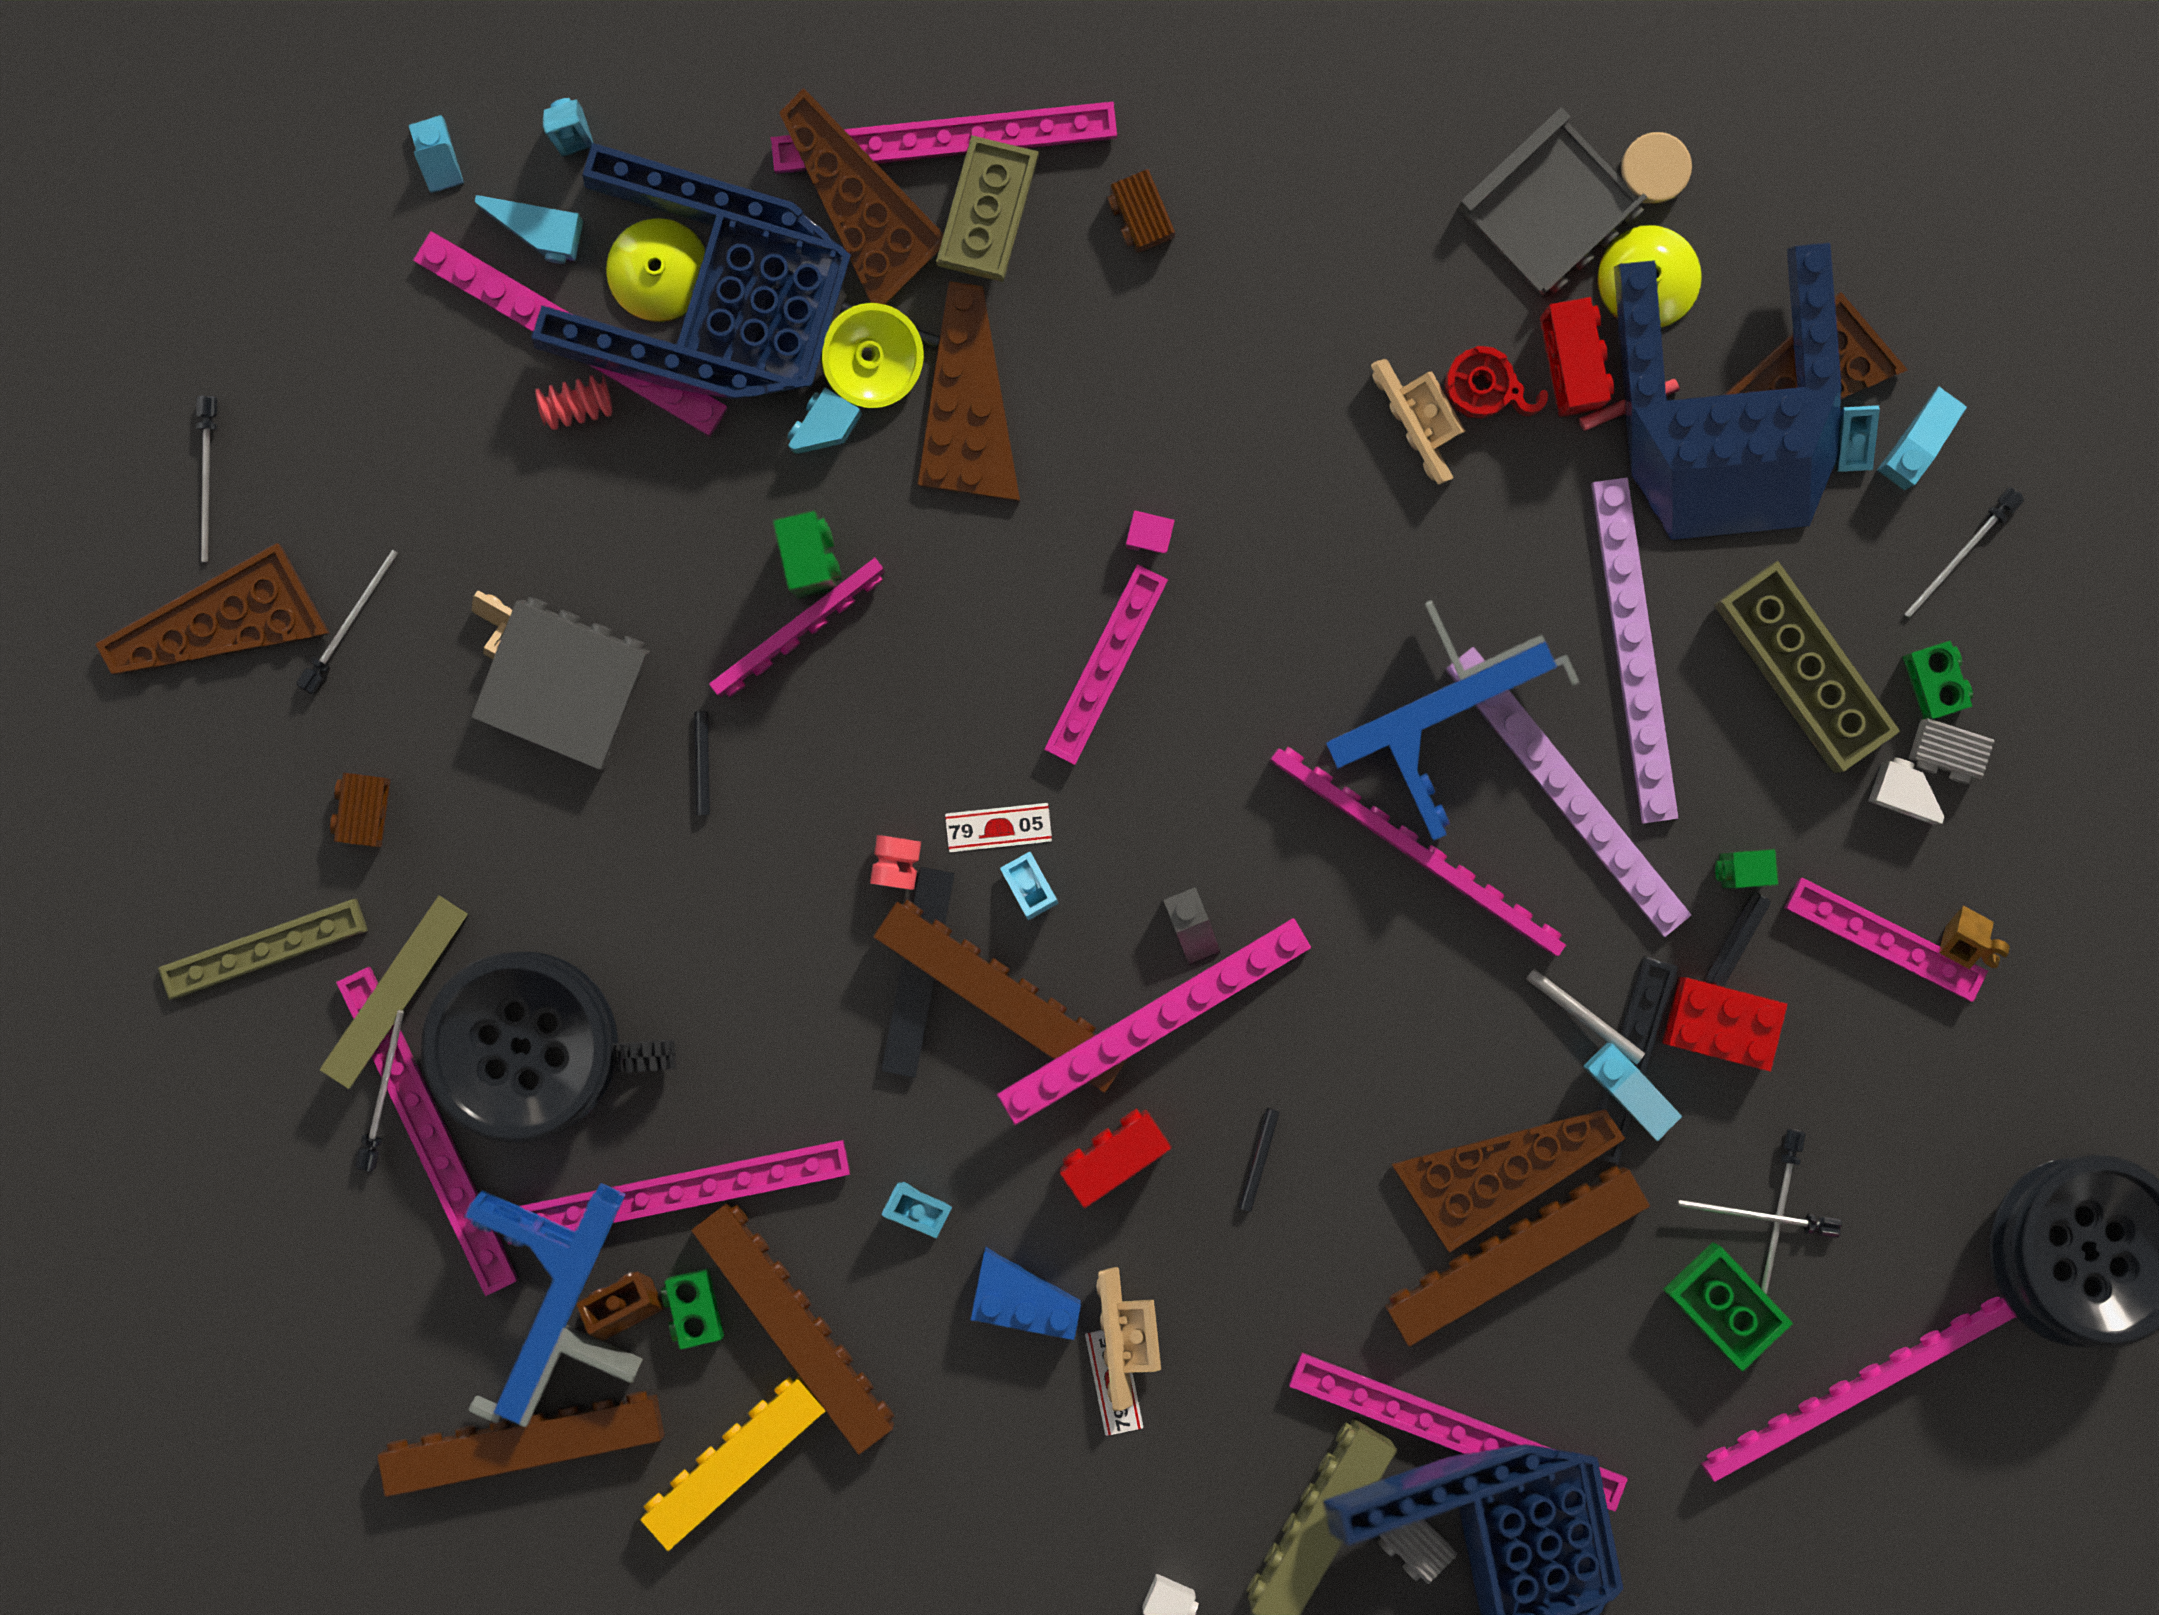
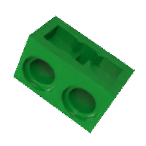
[1903,640,1973,719]
[1715,850,1778,888]
[661,1268,725,1349]

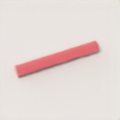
[1579,378,1680,431]

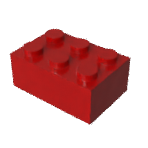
[1540,297,1614,418]
[1662,977,1788,1071]
[1060,1108,1171,1208]

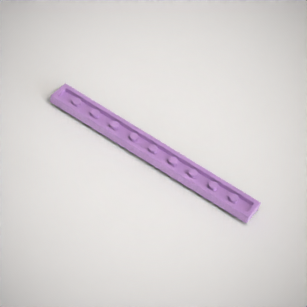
[1591,477,1678,824]
[1445,647,1691,937]

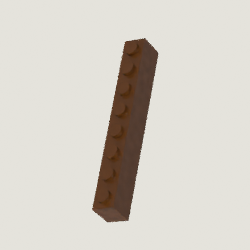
[873,900,1128,1093]
[1385,1166,1650,1346]
[691,1202,895,1454]
[377,1391,665,1497]

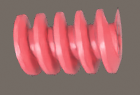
[535,375,612,430]

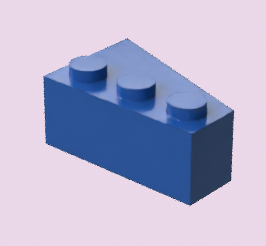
[971,1246,1081,1340]

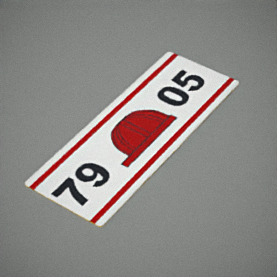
[945,803,1052,852]
[1085,1330,1143,1436]

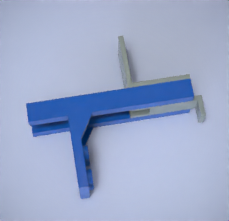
[1326,600,1580,840]
[465,1183,643,1427]

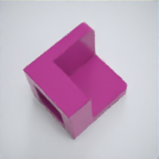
[1126,510,1175,554]

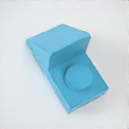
[409,115,464,193]
[1835,406,1880,472]
[1000,852,1058,920]
[881,1182,952,1238]

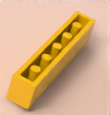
[640,1375,826,1551]

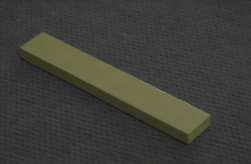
[319,896,468,1089]
[158,899,368,1000]

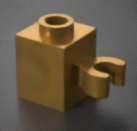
[1939,906,2010,970]

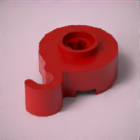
[1445,346,1548,419]

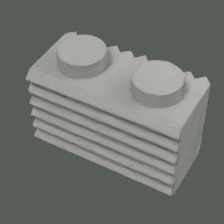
[1908,718,1994,784]
[1377,1519,1458,1584]

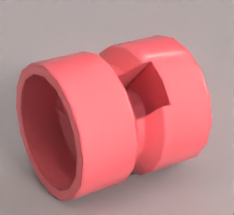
[870,835,921,890]

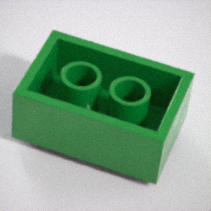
[773,511,842,599]
[1662,1242,1793,1371]

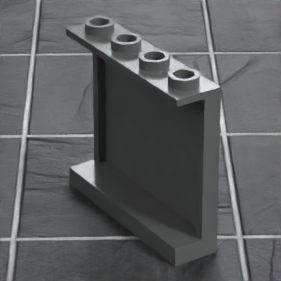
[1457,107,1647,297]
[471,597,651,770]

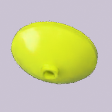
[606,218,706,322]
[1597,226,1701,328]
[821,303,924,408]

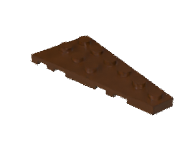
[779,88,944,305]
[918,281,1020,502]
[1724,292,1908,399]
[95,543,330,675]
[1392,1109,1625,1253]

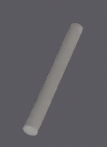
[1526,969,1645,1064]

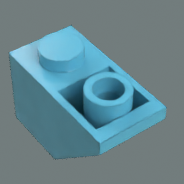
[787,387,862,454]

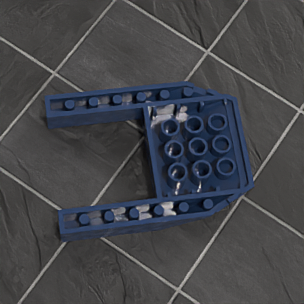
[531,143,851,399]
[1614,243,1841,540]
[1323,1444,1624,1615]

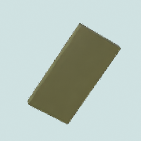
[936,135,1039,282]

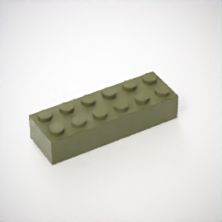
[1714,561,1900,773]
[1247,1418,1397,1615]

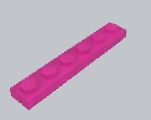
[709,558,885,697]
[1044,564,1168,765]
[1784,877,1988,1002]

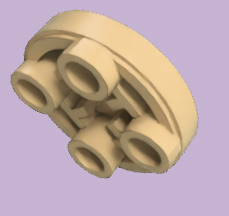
[1621,132,1692,204]

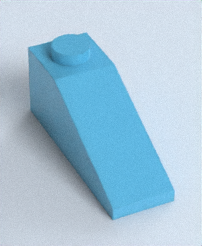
[543,98,593,157]
[475,195,583,264]
[1877,387,1967,490]
[1583,1042,1682,1141]

